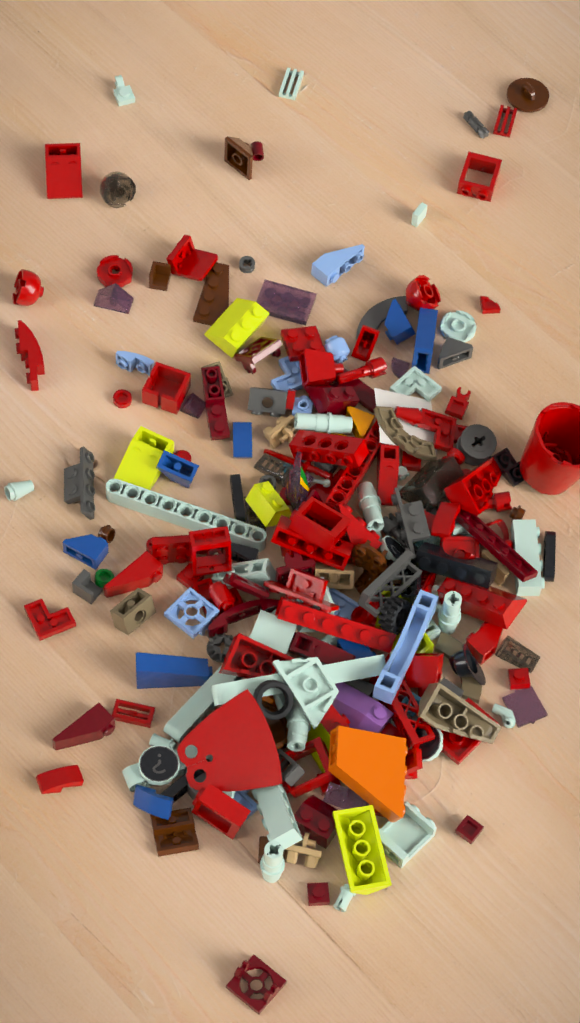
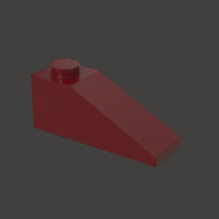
[52,703,115,750]

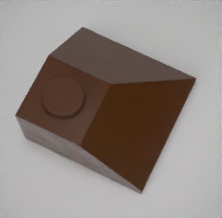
[224,136,253,180]

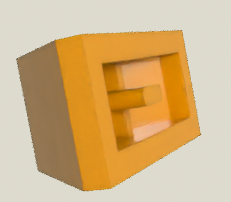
[346,406,375,439]

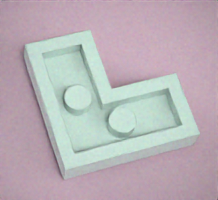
[389,366,442,402]

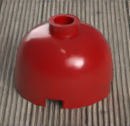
[12,269,44,306]
[406,275,441,311]

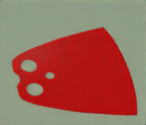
[177,689,282,791]

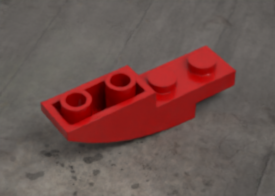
[15,320,45,391]

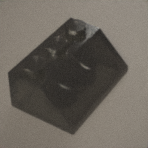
[399,456,465,509]

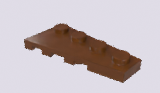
[193,262,229,326]

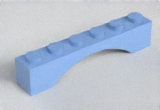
[373,589,439,705]

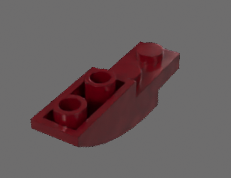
[201,366,230,441]
[288,631,356,665]

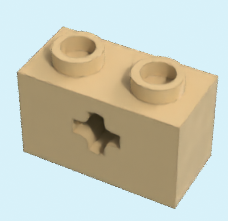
[315,562,355,589]

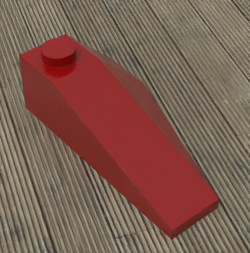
[444,457,502,516]

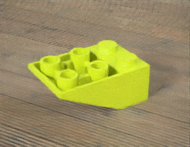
[113,426,174,490]

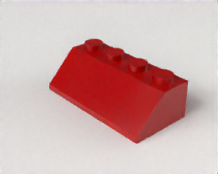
[437,577,527,630]

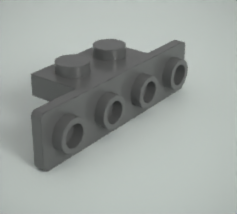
[64,446,95,520]
[391,487,430,564]

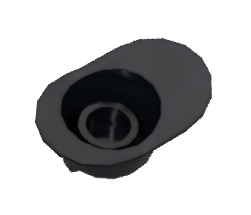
[449,643,486,686]

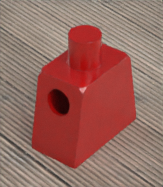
[299,349,344,389]
[405,653,444,697]

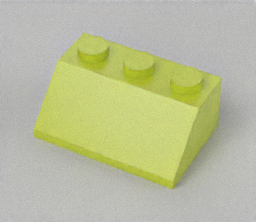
[204,298,270,358]

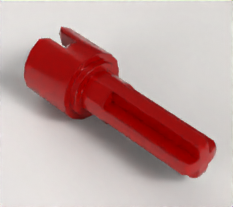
[336,357,387,384]
[486,491,512,512]

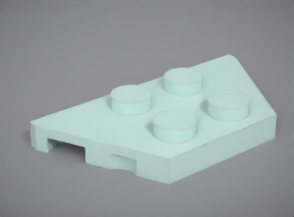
[272,657,339,729]

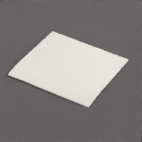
[374,388,437,455]

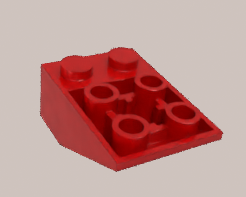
[45,143,83,199]

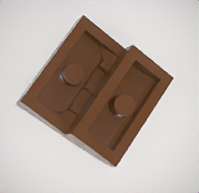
[150,807,199,857]

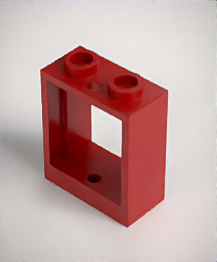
[457,151,502,202]
[289,496,351,552]
[189,526,232,576]
[278,736,338,798]
[192,783,251,840]

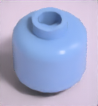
[324,335,350,363]

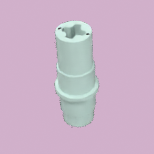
[294,412,353,434]
[357,482,384,532]
[438,591,462,635]
[287,698,311,752]
[260,841,285,883]

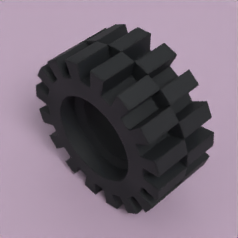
[378,596,412,635]

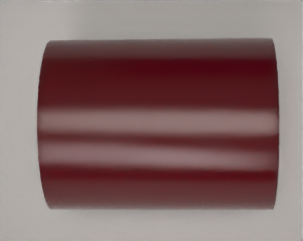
[251,141,264,161]

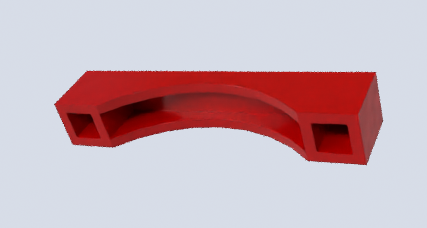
[275,596,396,653]

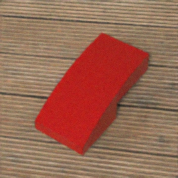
[431,502,461,538]
[36,765,84,794]

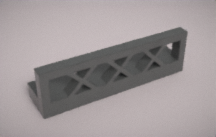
[357,549,422,618]

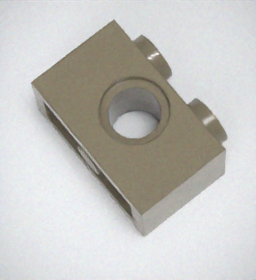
[110,588,156,635]

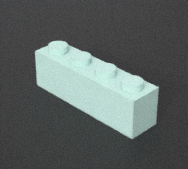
[510,519,545,596]
[251,784,303,850]

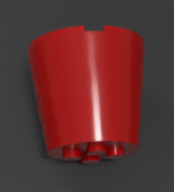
[520,402,580,495]

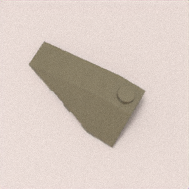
[418,682,502,744]

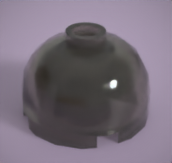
[100,171,136,208]

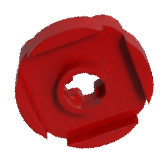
[97,255,133,290]

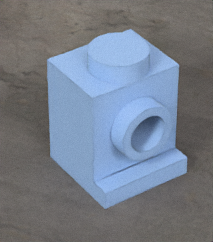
[292,395,313,417]

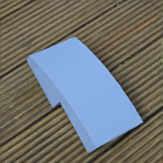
[116,351,155,376]

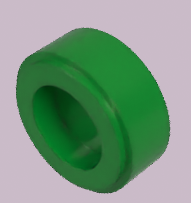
[94,569,114,588]

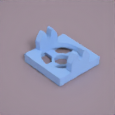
[164,587,220,639]

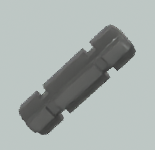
[463,111,489,139]

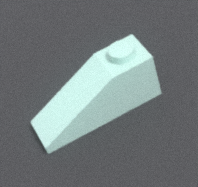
[212,558,276,589]

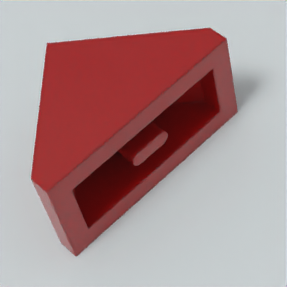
[351,325,380,362]

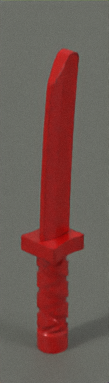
[264,449,333,480]

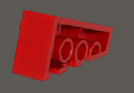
[219,633,295,678]

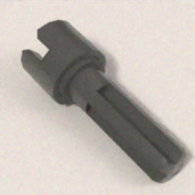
[382,513,419,555]

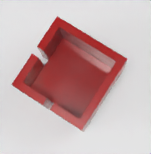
[142,362,191,415]

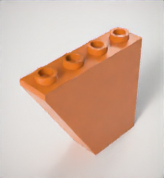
[328,726,408,822]

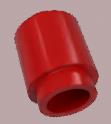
[208,581,235,611]

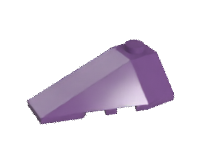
[332,682,393,733]

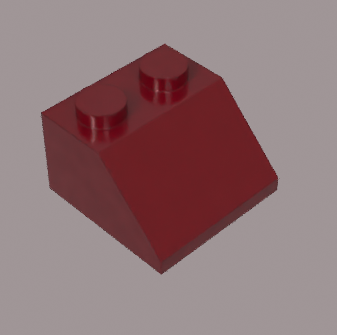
[305,384,360,415]
[294,795,338,849]

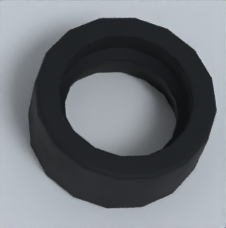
[253,680,294,720]

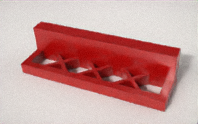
[383,679,435,750]

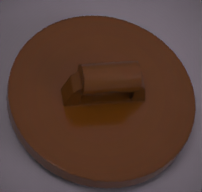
[507,78,549,112]

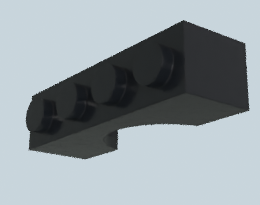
[415,542,498,589]

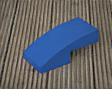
[233,422,252,459]
[133,785,174,820]

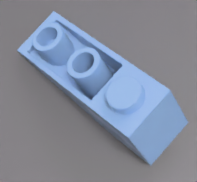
[311,244,365,287]

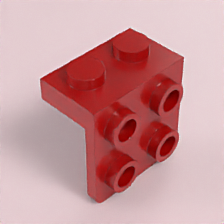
[166,234,218,281]

